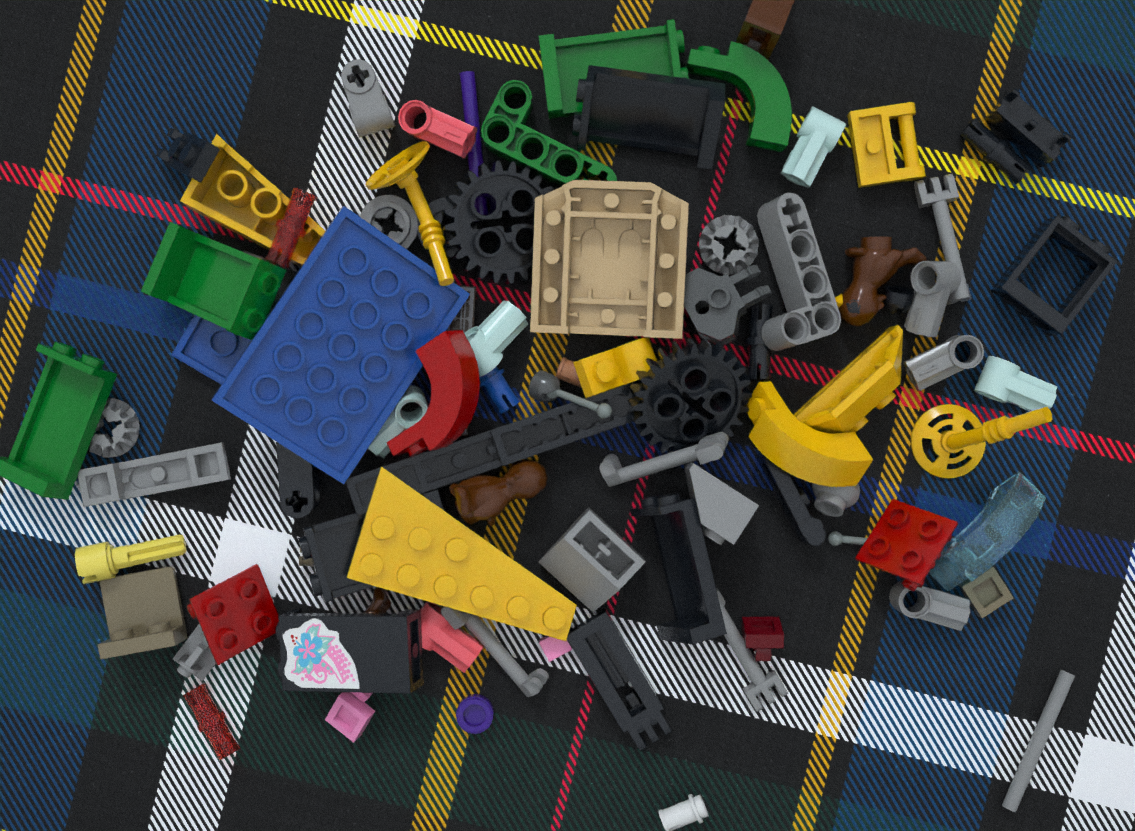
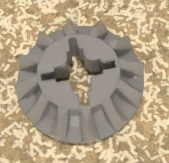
[360,195,418,249]
[699,215,759,275]
[89,398,140,458]

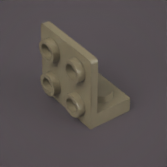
[97,566,188,659]

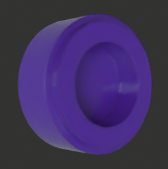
[456,694,494,734]

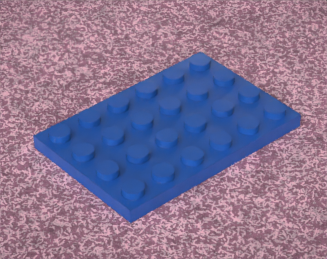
[211,206,470,484]

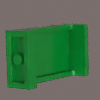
[539,19,689,119]
[141,222,286,340]
[0,341,117,500]

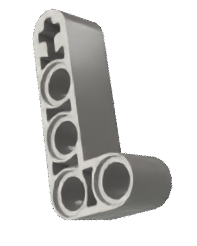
[757,193,841,351]

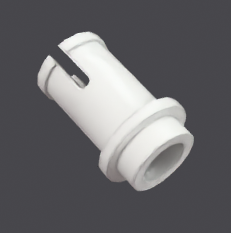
[658,794,709,831]

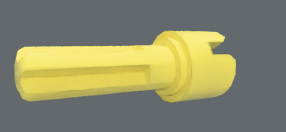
[75,535,186,584]

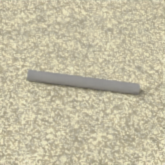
[1002,670,1075,812]

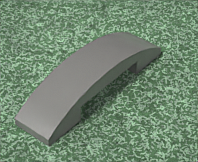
[78,442,231,507]

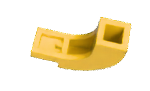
[746,381,873,487]

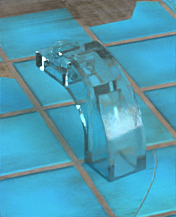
[929,471,1046,592]

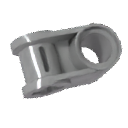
[341,59,395,138]

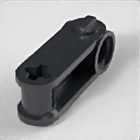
[276,442,321,519]

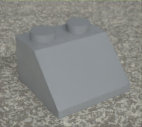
[684,462,759,545]

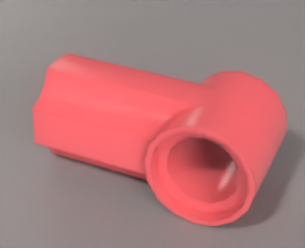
[398,100,478,159]
[420,601,484,673]

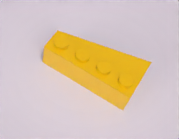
[180,134,325,267]

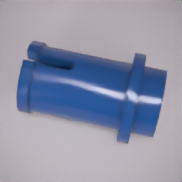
[479,366,520,414]

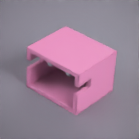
[539,636,572,662]

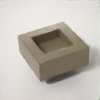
[958,565,1013,618]

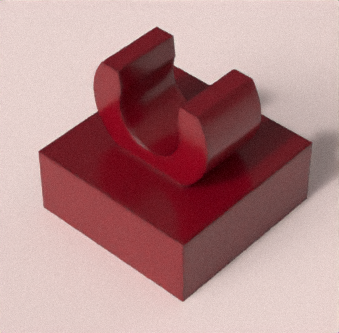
[741,616,784,661]

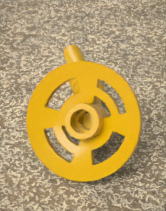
[365,141,454,286]
[911,404,1052,478]

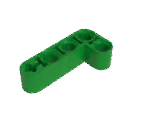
[481,80,617,187]

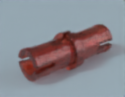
[265,188,317,269]
[183,683,241,761]

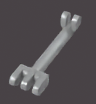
[914,174,972,305]
[599,432,729,487]
[716,588,789,712]
[441,606,549,697]

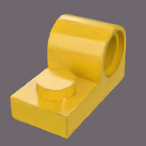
[573,337,657,398]

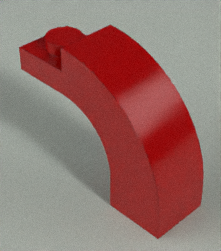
[386,330,480,457]

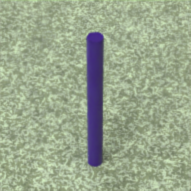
[460,71,488,216]

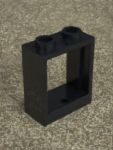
[991,215,1118,336]

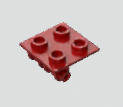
[855,499,958,591]
[187,564,279,665]

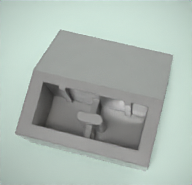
[538,507,645,612]

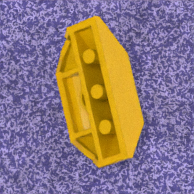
[793,325,903,433]

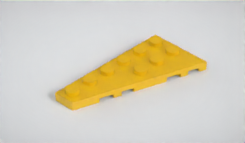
[346,467,577,641]

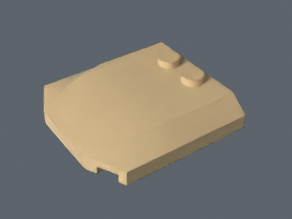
[530,180,689,339]

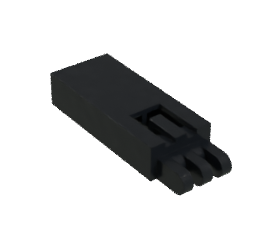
[567,609,673,751]

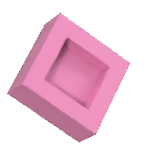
[325,692,375,743]

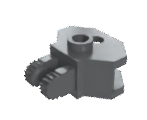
[684,265,772,347]

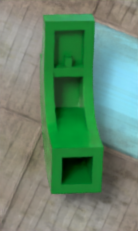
[686,41,792,152]

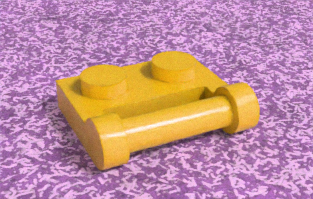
[847,102,926,188]

